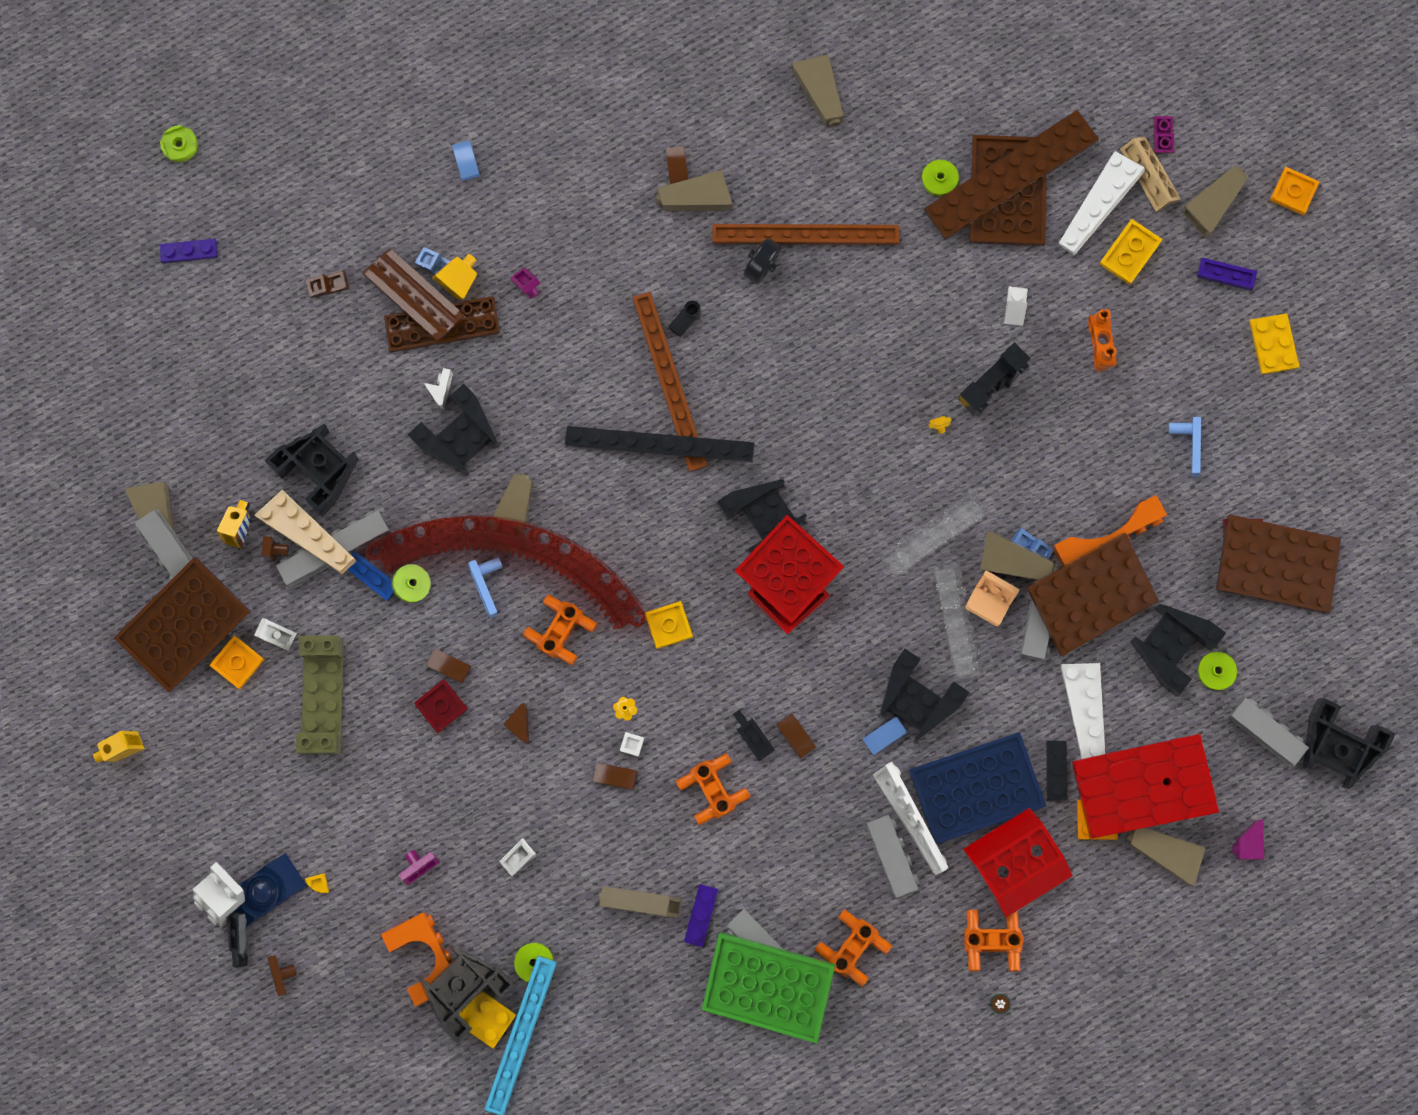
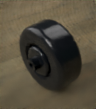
[744,238,781,284]

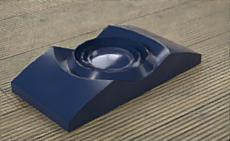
[234,853,307,928]

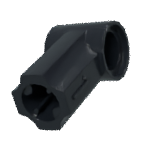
[668,300,701,338]

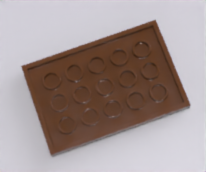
[969,135,1046,246]
[1216,515,1341,613]
[1026,533,1159,656]
[114,557,251,693]

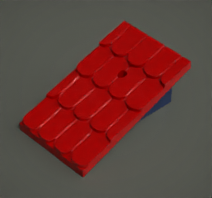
[1072,734,1220,839]

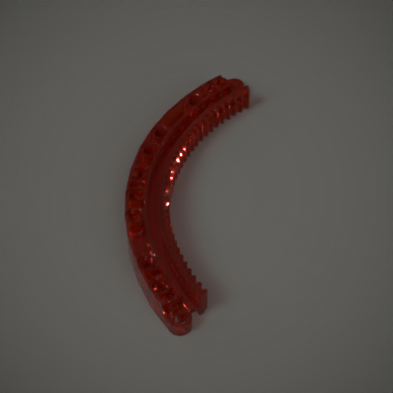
[366,515,647,629]

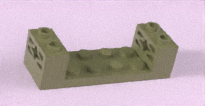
[296,636,344,755]

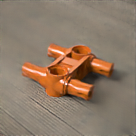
[1088,309,1117,372]
[523,594,598,666]
[675,753,751,825]
[814,909,893,987]
[964,910,1024,972]

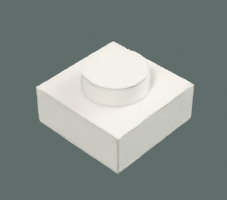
[620,732,644,757]

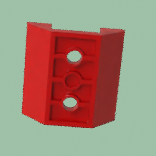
[963,808,1073,918]

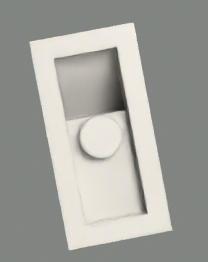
[1004,287,1028,326]
[424,368,453,410]
[254,618,297,651]
[499,839,536,876]

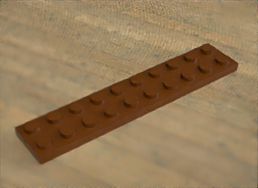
[924,110,1099,240]

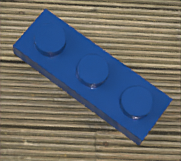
[347,551,395,602]

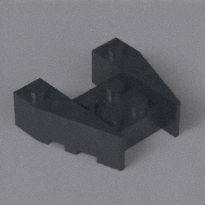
[957,342,1031,417]
[408,384,500,476]
[264,424,358,517]
[717,479,807,555]
[1130,604,1226,696]
[879,648,970,742]
[1303,697,1395,789]
[418,945,516,1043]

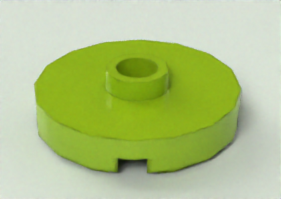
[160,125,198,162]
[921,159,959,197]
[392,564,431,603]
[1197,652,1237,691]
[514,943,554,982]

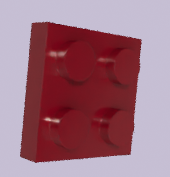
[414,679,469,734]

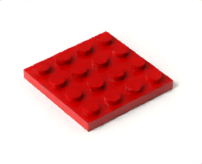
[734,515,845,624]

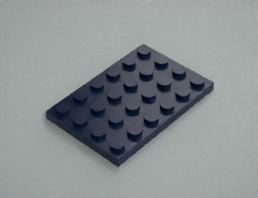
[909,732,1047,844]

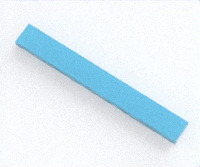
[484,956,557,1115]

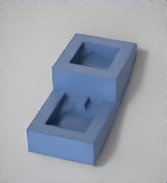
[452,140,480,181]
[415,247,450,274]
[1012,528,1054,558]
[863,716,908,755]

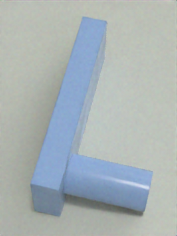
[1169,417,1201,477]
[468,557,502,619]

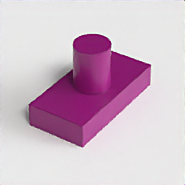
[510,267,541,298]
[399,850,440,885]

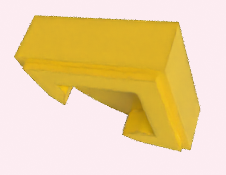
[305,873,329,893]

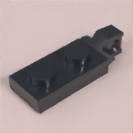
[733,710,775,761]
[228,911,248,968]

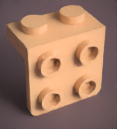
[965,570,1020,626]

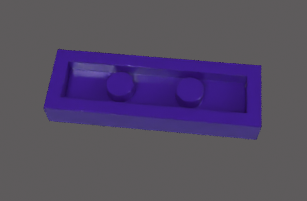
[160,239,218,263]
[1197,257,1257,291]
[684,884,718,947]

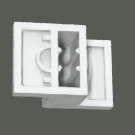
[193,862,245,928]

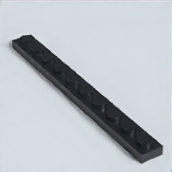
[565,426,755,463]

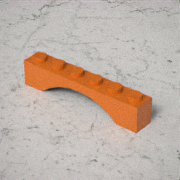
[1052,495,1167,567]

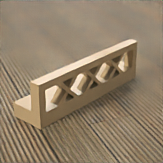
[1120,137,1181,212]

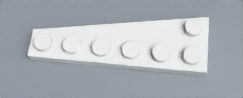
[1059,151,1145,255]
[1061,663,1105,759]
[872,762,948,876]

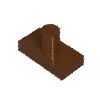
[262,536,289,562]
[267,955,297,997]

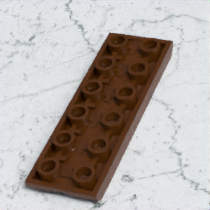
[362,248,464,342]
[384,296,500,352]

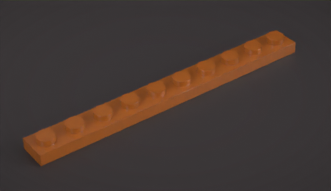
[712,224,899,245]
[633,292,708,473]

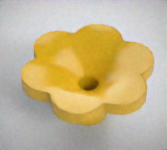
[928,416,952,434]
[613,697,637,721]

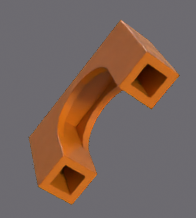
[381,912,453,1007]

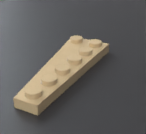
[255,490,356,574]

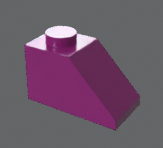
[1232,819,1264,860]

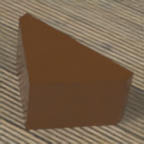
[503,703,529,744]

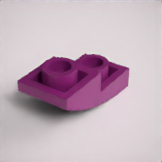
[1153,116,1174,153]

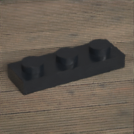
[1046,741,1067,800]

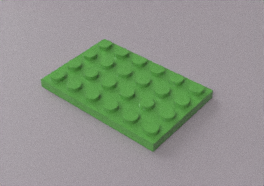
[702,932,836,1043]

